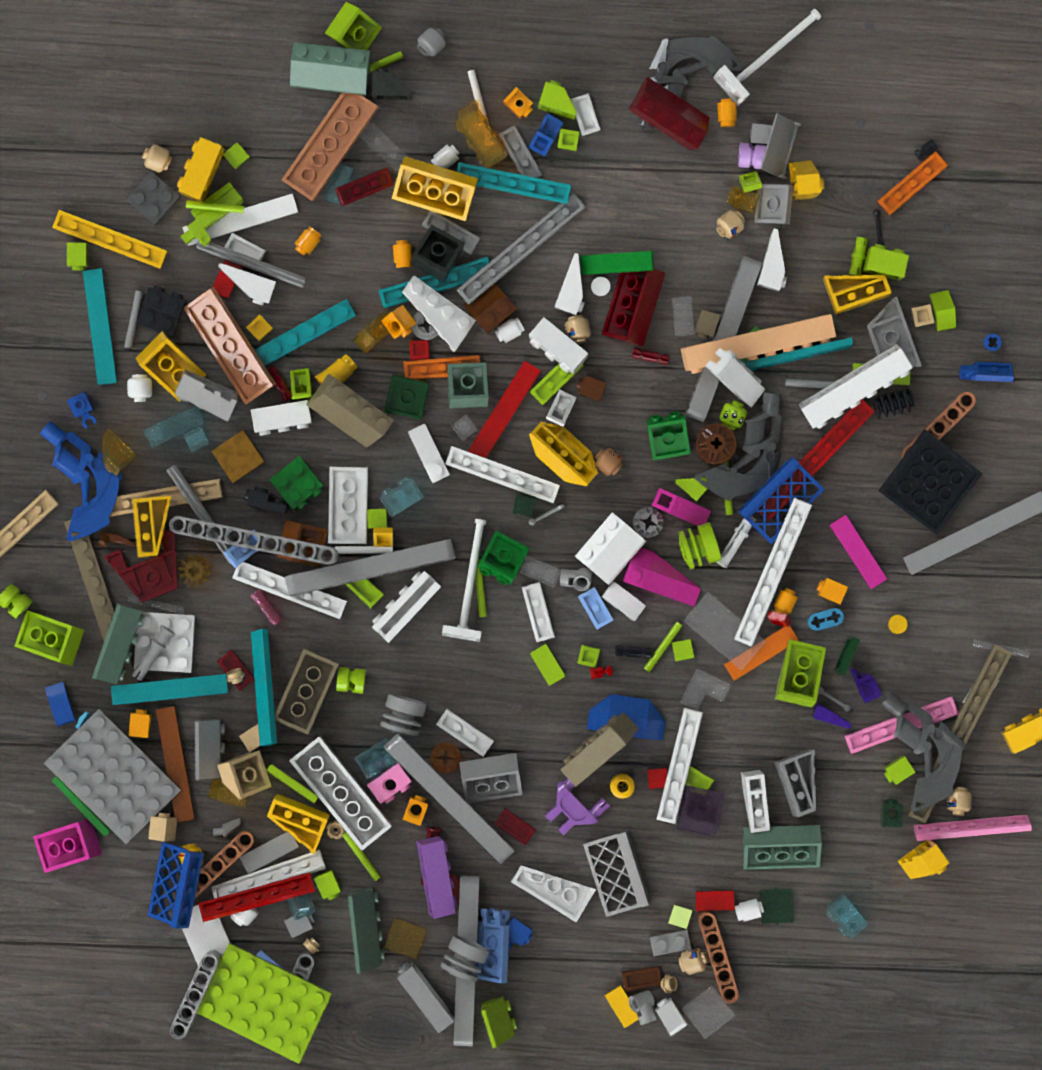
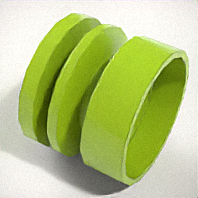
[678,522,721,570]

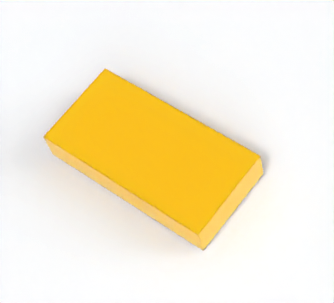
[604,985,639,1028]

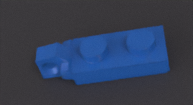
[959,362,1014,382]

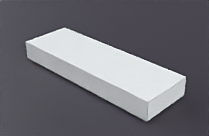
[522,582,555,642]
[436,709,494,757]

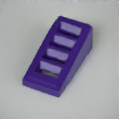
[812,703,851,729]

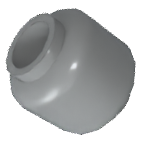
[417,28,446,57]

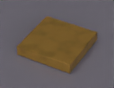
[211,430,265,483]

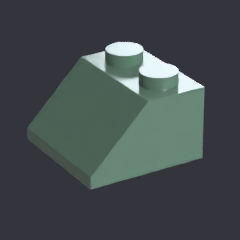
[448,362,489,408]

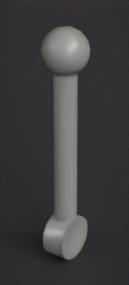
[528,504,565,526]
[818,687,851,712]

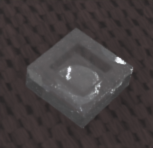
[451,415,478,441]

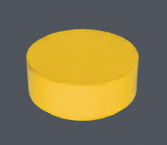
[888,615,908,634]

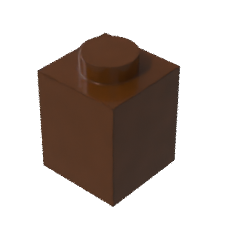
[576,375,606,402]

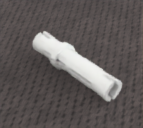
[716,516,756,568]

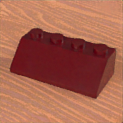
[628,77,710,150]
[601,269,666,347]

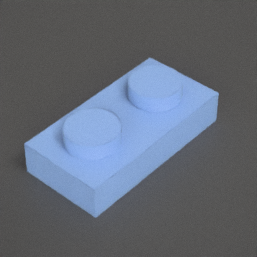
[223,530,258,568]
[578,587,613,629]

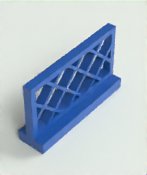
[737,457,825,544]
[147,841,204,929]

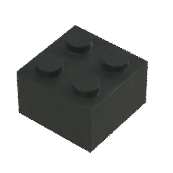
[411,224,465,282]

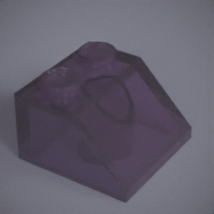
[677,785,724,837]

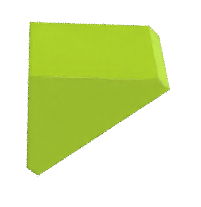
[929,290,956,332]
[290,368,313,400]
[675,478,707,501]

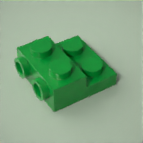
[646,411,691,461]
[270,456,324,510]
[477,531,530,585]

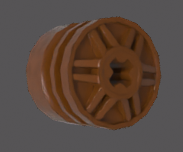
[695,423,737,466]

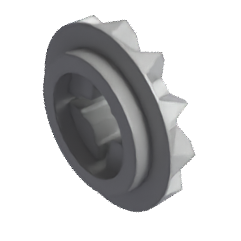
[412,311,438,340]
[633,507,663,538]

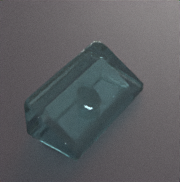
[324,165,353,205]
[287,893,315,920]

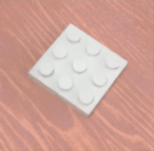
[134,612,195,673]

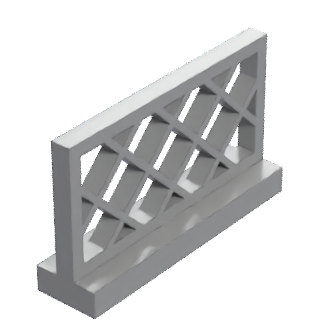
[583,829,651,917]

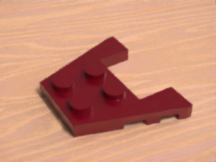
[104,530,178,603]

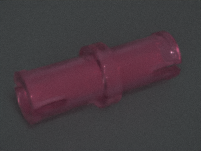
[250,589,283,626]

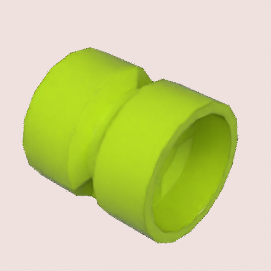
[0,583,32,619]
[336,667,366,694]

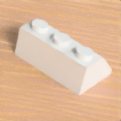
[575,512,646,585]

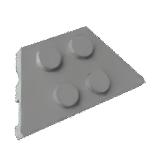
[866,297,922,367]

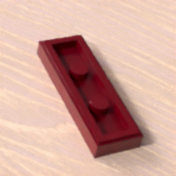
[334,167,394,206]

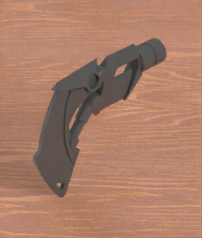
[637,35,743,131]
[695,392,782,501]
[881,692,965,812]

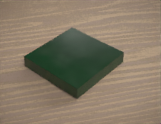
[384,374,430,420]
[834,636,860,675]

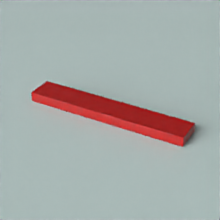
[468,361,541,458]
[198,872,315,922]

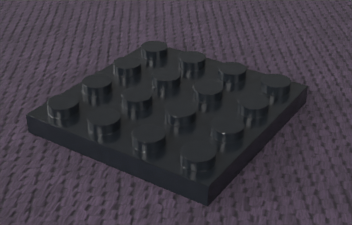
[878,429,983,535]

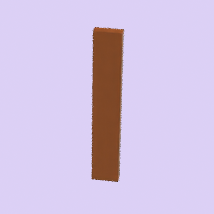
[156,706,195,822]

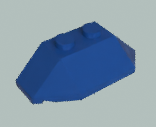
[587,694,666,740]

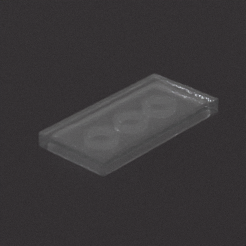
[683,592,766,671]

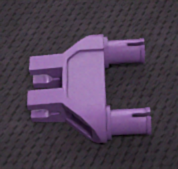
[545,778,610,835]

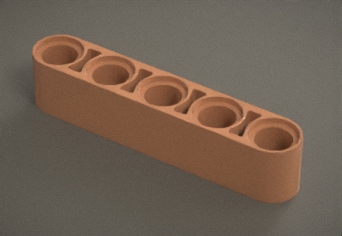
[901,392,976,458]
[195,830,255,898]
[698,911,739,1003]

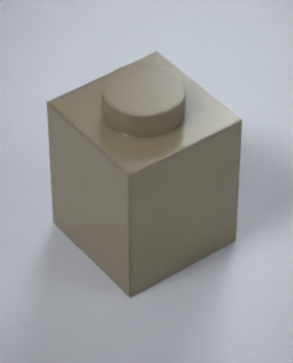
[694,309,720,340]

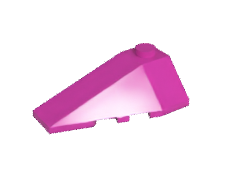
[622,547,701,607]

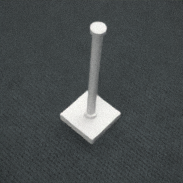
[713,9,821,107]
[442,519,486,642]

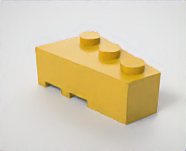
[789,160,824,201]
[823,275,892,315]
[132,496,171,558]
[267,794,330,854]

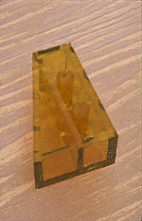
[455,99,507,169]

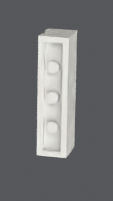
[706,348,766,407]
[372,571,441,643]

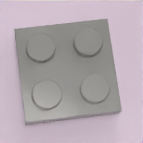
[754,184,794,224]

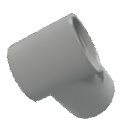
[560,567,593,591]
[629,990,657,1025]

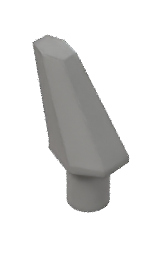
[213,817,241,838]

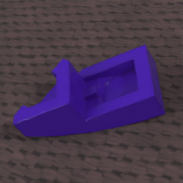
[850,668,882,704]

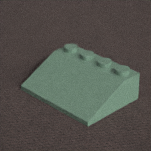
[348,887,385,973]

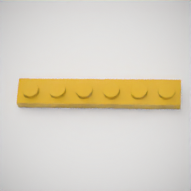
[52,210,168,269]

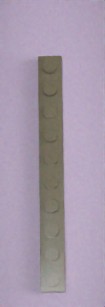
[64,520,139,685]
[907,644,1012,823]

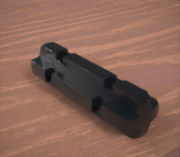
[615,645,653,658]

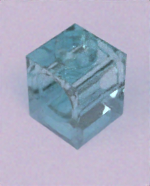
[183,426,210,452]

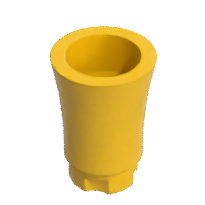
[315,354,358,385]

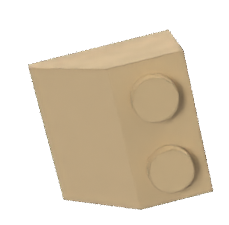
[217,750,272,799]

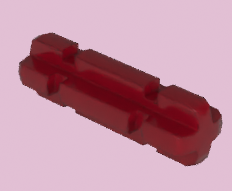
[632,348,670,365]
[267,366,292,402]

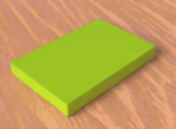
[267,764,318,804]

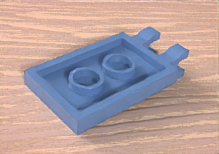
[476,908,510,984]

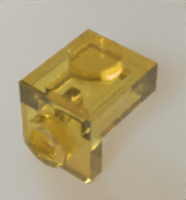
[727,186,760,214]

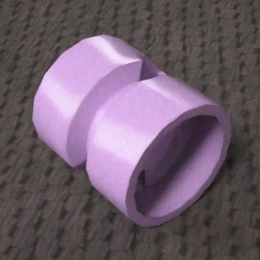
[738,142,767,169]

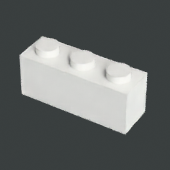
[529,317,588,374]
[251,400,312,436]

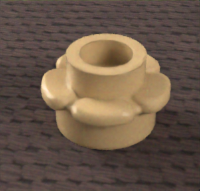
[226,668,245,684]
[327,820,345,839]
[303,937,320,954]
[661,974,678,993]

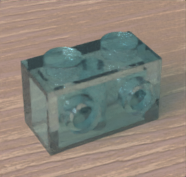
[380,477,425,518]
[354,737,397,779]
[825,893,869,939]

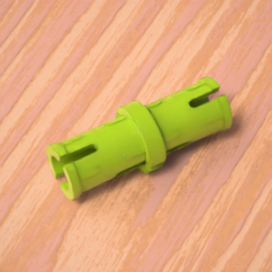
[849,237,869,276]

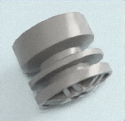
[380,694,427,736]
[440,935,490,982]

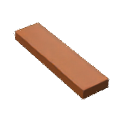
[877,151,948,216]
[403,355,480,380]
[724,626,799,681]

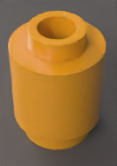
[717,98,737,127]
[294,226,322,256]
[393,240,413,268]
[773,588,798,616]

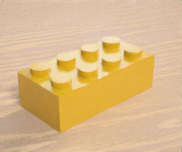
[392,156,478,221]

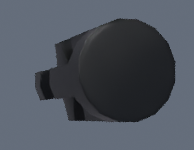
[914,139,938,160]

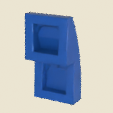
[528,113,564,157]
[45,682,76,727]

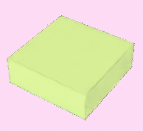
[668,905,692,929]

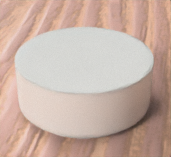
[591,277,610,296]

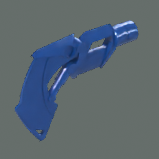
[40,421,123,542]

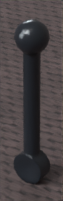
[873,209,884,246]

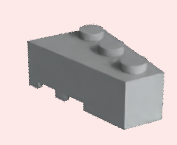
[175,370,238,422]
[774,749,816,817]

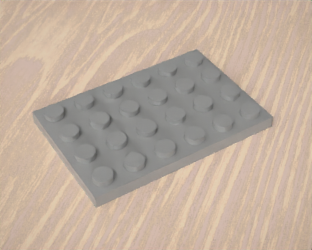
[44,708,181,844]

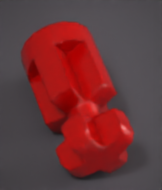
[590,665,613,680]

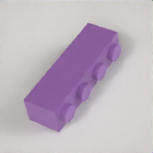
[416,836,457,919]

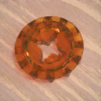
[430,742,461,773]

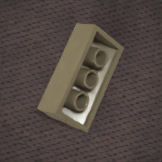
[306,374,394,448]

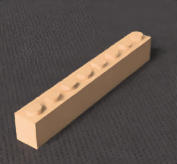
[680,314,836,374]

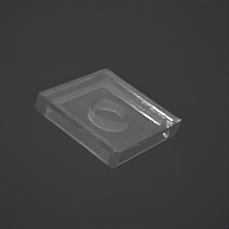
[681,985,735,1039]

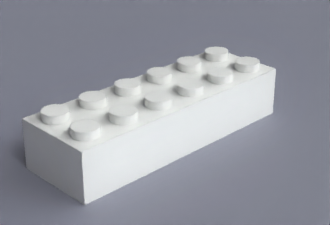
[798,344,913,429]
[289,735,393,850]

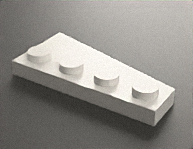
[402,276,476,352]
[511,865,596,922]

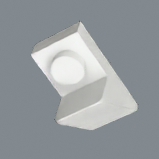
[546,389,577,427]

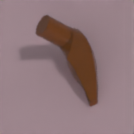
[98,532,135,547]

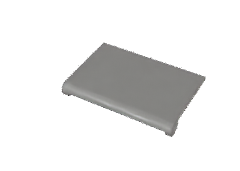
[760,113,801,179]

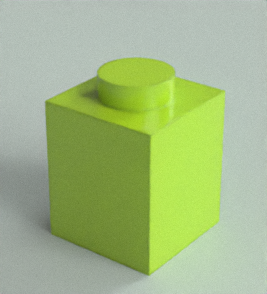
[67,243,89,271]
[883,755,915,785]
[314,869,342,900]

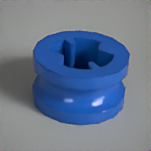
[983,334,1002,351]

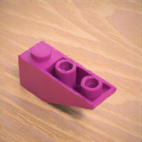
[651,488,711,526]

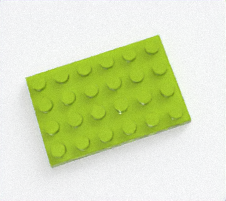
[197,943,333,1064]

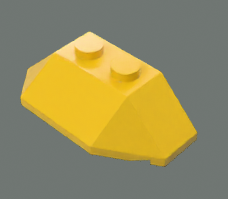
[529,421,598,486]

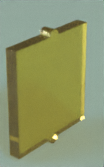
[384,918,426,959]

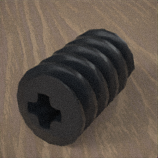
[872,388,915,419]

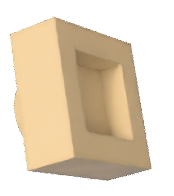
[911,304,935,327]

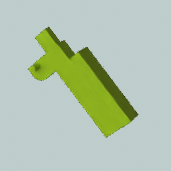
[180,182,244,247]

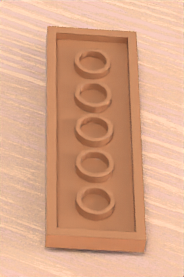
[282,93,379,202]
[184,287,276,405]

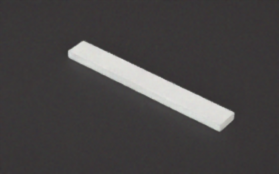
[734,498,812,647]

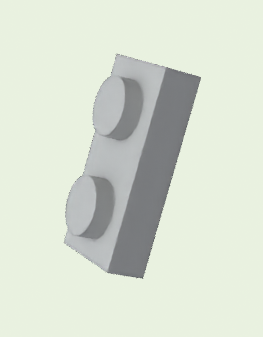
[650,929,691,956]

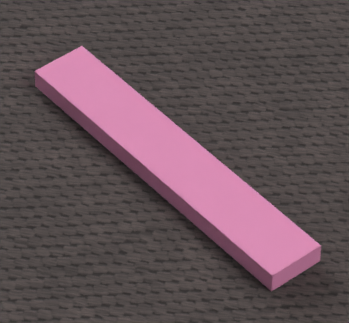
[844,696,959,754]
[914,815,1031,841]

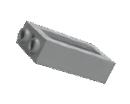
[397,961,454,1033]

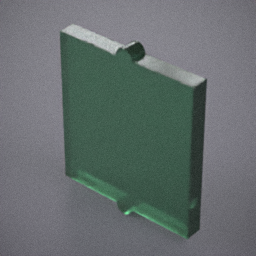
[760,887,793,925]

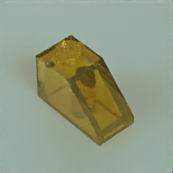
[352,311,390,354]
[102,428,136,476]
[208,778,248,808]

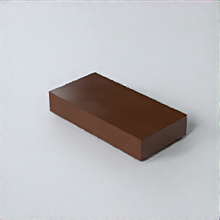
[621,965,662,991]

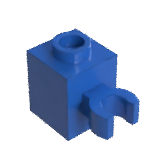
[67,392,97,429]
[507,916,533,952]

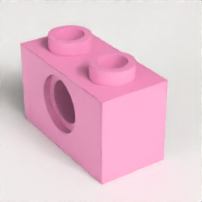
[367,762,412,804]

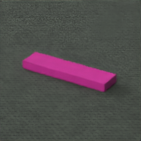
[829,515,887,589]

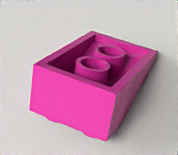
[33,819,102,873]

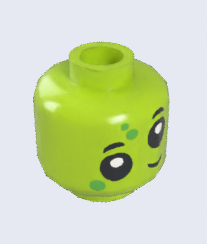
[719,400,747,430]

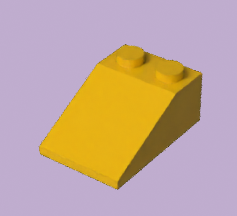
[135,331,206,402]

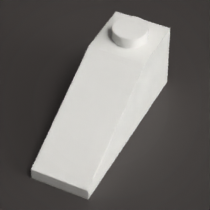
[756,229,787,291]
[554,253,585,316]
[218,263,276,306]
[408,424,450,483]
[741,770,770,833]
[655,997,687,1036]

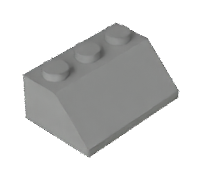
[195,719,225,780]
[459,753,523,804]

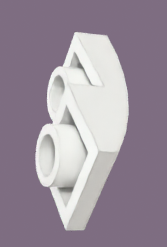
[602,582,646,621]

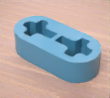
[807,608,844,631]

